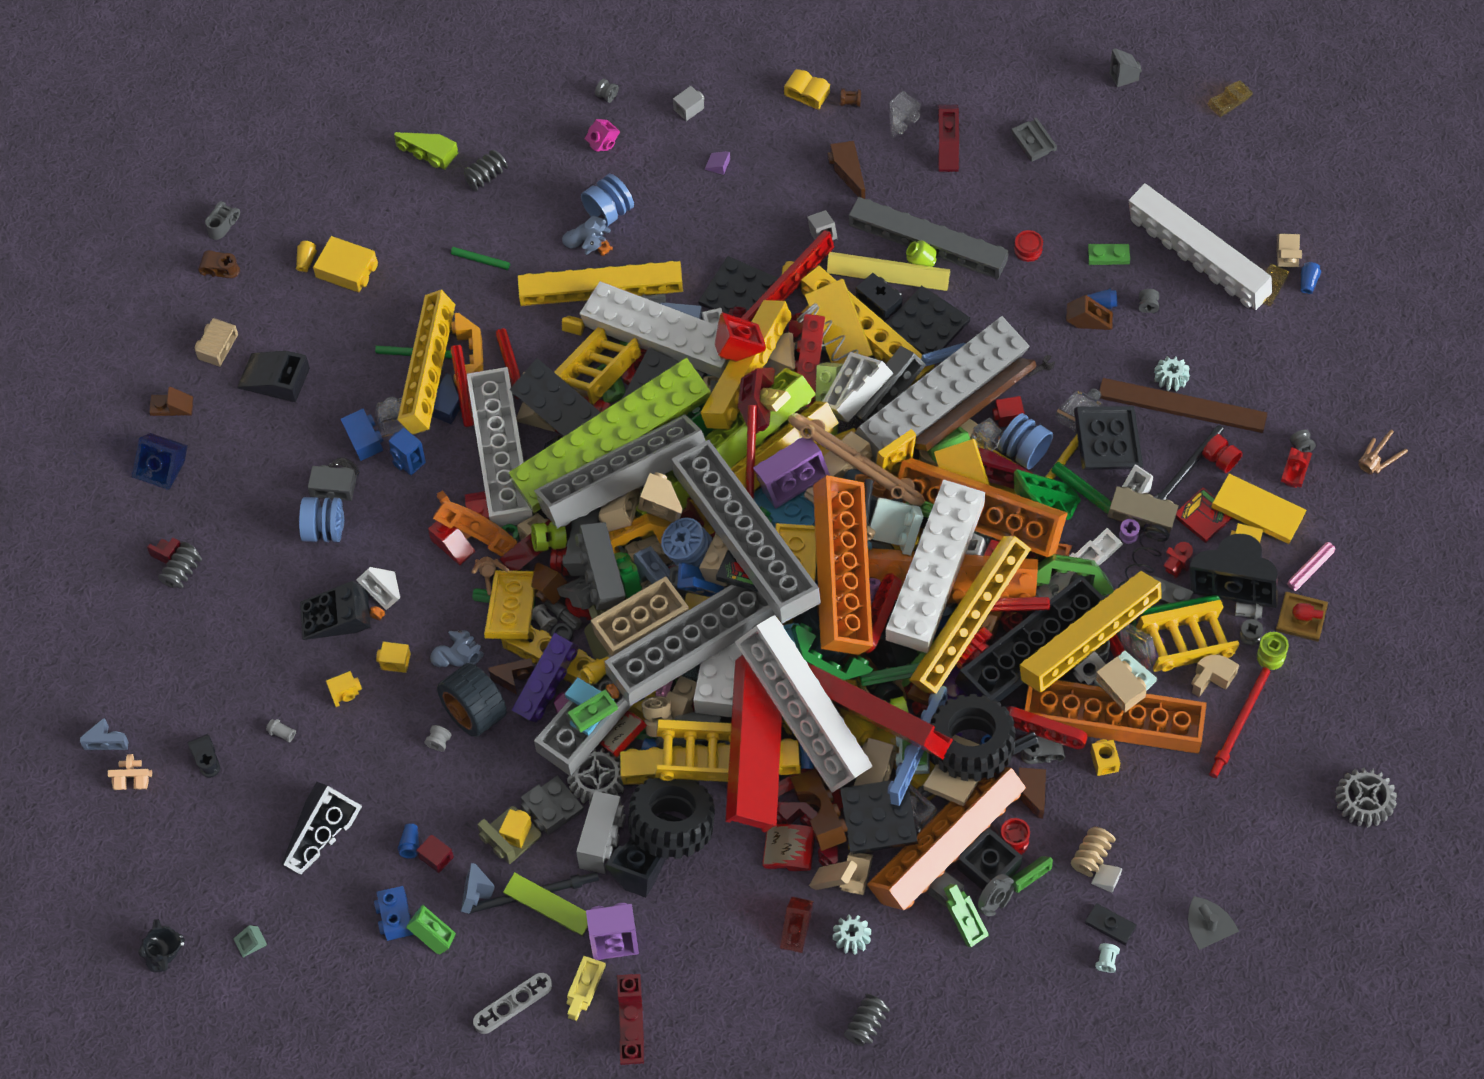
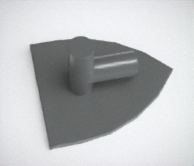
[1188,896,1239,950]

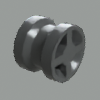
[595,79,619,103]
[1139,289,1159,313]
[1290,430,1316,452]
[1240,619,1263,645]

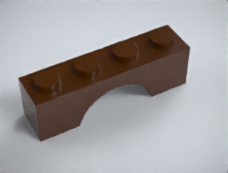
[790,768,848,851]

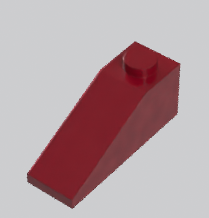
[978,447,1033,489]

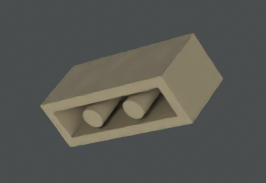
[1107,486,1179,534]

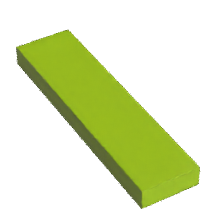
[503,872,588,936]

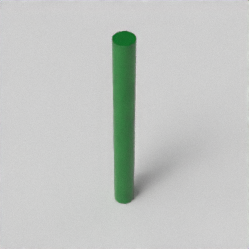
[375,346,452,359]

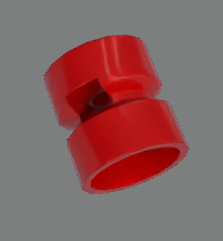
[1202,434,1243,474]
[1000,818,1030,855]

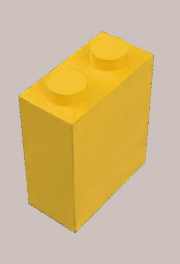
[313,236,378,292]

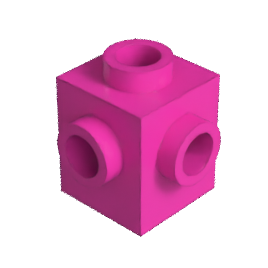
[585,119,620,152]

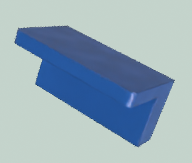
[677,563,724,597]

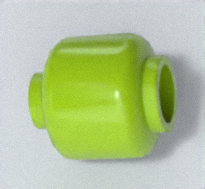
[906,240,936,267]

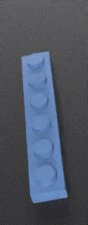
[888,686,948,806]

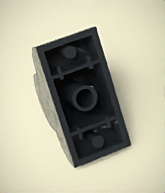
[1190,534,1278,608]

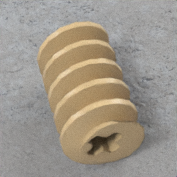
[1071,827,1116,877]

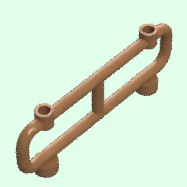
[788,413,925,506]

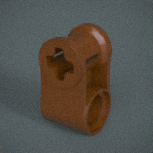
[198,250,240,278]

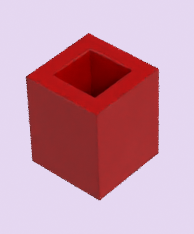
[992,396,1025,427]

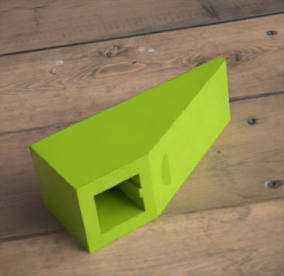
[394,132,458,170]

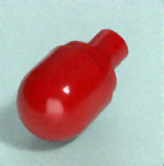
[1292,603,1324,621]

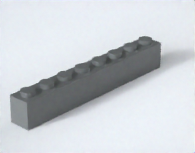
[849,197,1009,279]

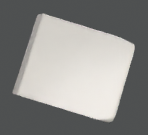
[701,308,722,326]
[1091,864,1122,893]

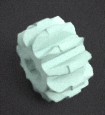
[1154,356,1190,392]
[833,915,871,954]

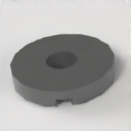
[978,874,1014,917]

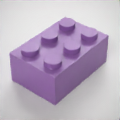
[753,434,830,509]
[586,903,639,960]

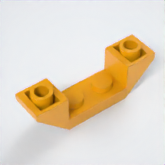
[451,313,484,386]
[608,513,672,554]

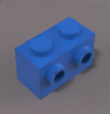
[341,409,384,461]
[389,427,426,475]
[374,886,414,941]

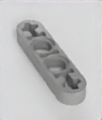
[473,973,552,1034]

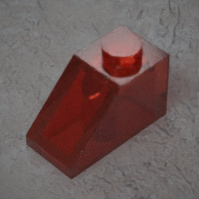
[780,897,814,953]

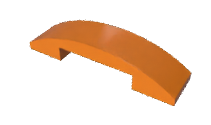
[433,501,517,557]

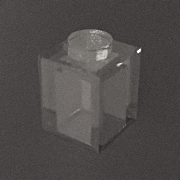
[972,418,1003,451]

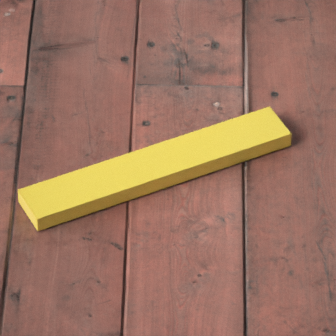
[827,252,950,291]

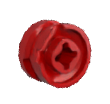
[1014,230,1043,262]
[550,546,569,576]

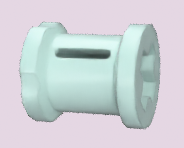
[1095,943,1120,973]

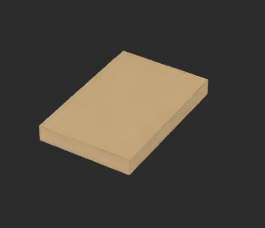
[923,735,979,806]

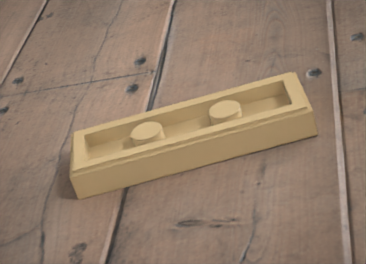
[809,860,857,890]

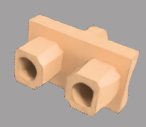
[108,754,152,790]

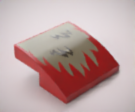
[598,711,647,758]
[762,824,815,871]

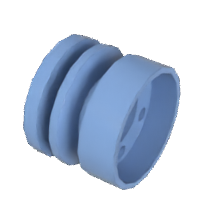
[581,174,634,227]
[998,413,1053,470]
[299,497,344,542]
[661,518,713,567]

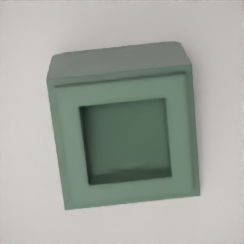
[233,925,267,957]

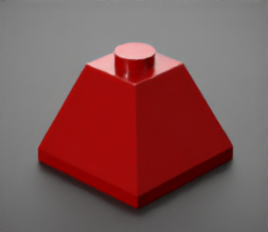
[714,312,767,361]

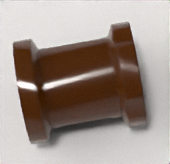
[840,88,861,107]

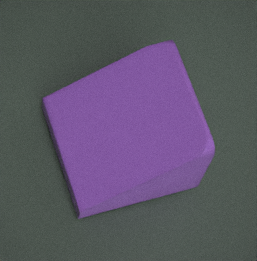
[705,151,730,175]

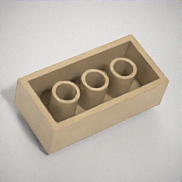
[591,576,689,657]

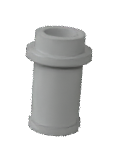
[1235,602,1263,620]
[266,719,296,743]

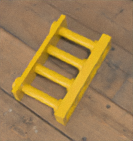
[554,327,641,405]
[1136,600,1239,672]
[655,719,731,782]

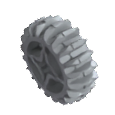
[567,747,624,804]
[1335,768,1397,828]

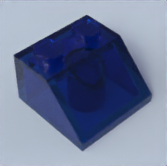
[132,433,188,490]

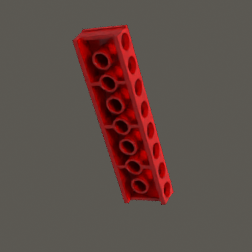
[725,654,782,832]
[807,662,953,760]

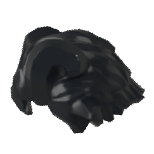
[138,919,185,972]

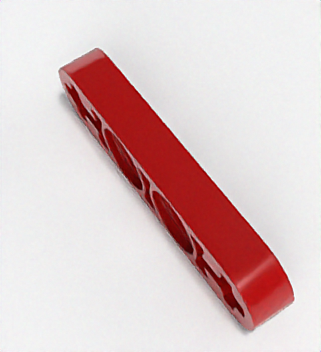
[865,573,902,653]
[1006,707,1088,749]

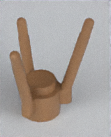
[1359,430,1408,474]
[472,557,509,595]

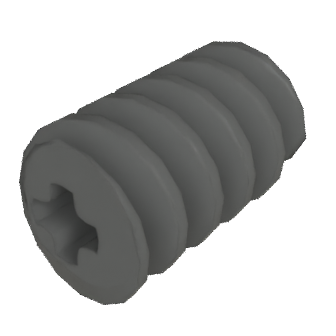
[464,150,508,192]
[158,542,202,589]
[844,994,890,1046]

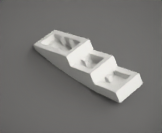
[1048,528,1123,595]

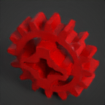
[955,627,993,669]

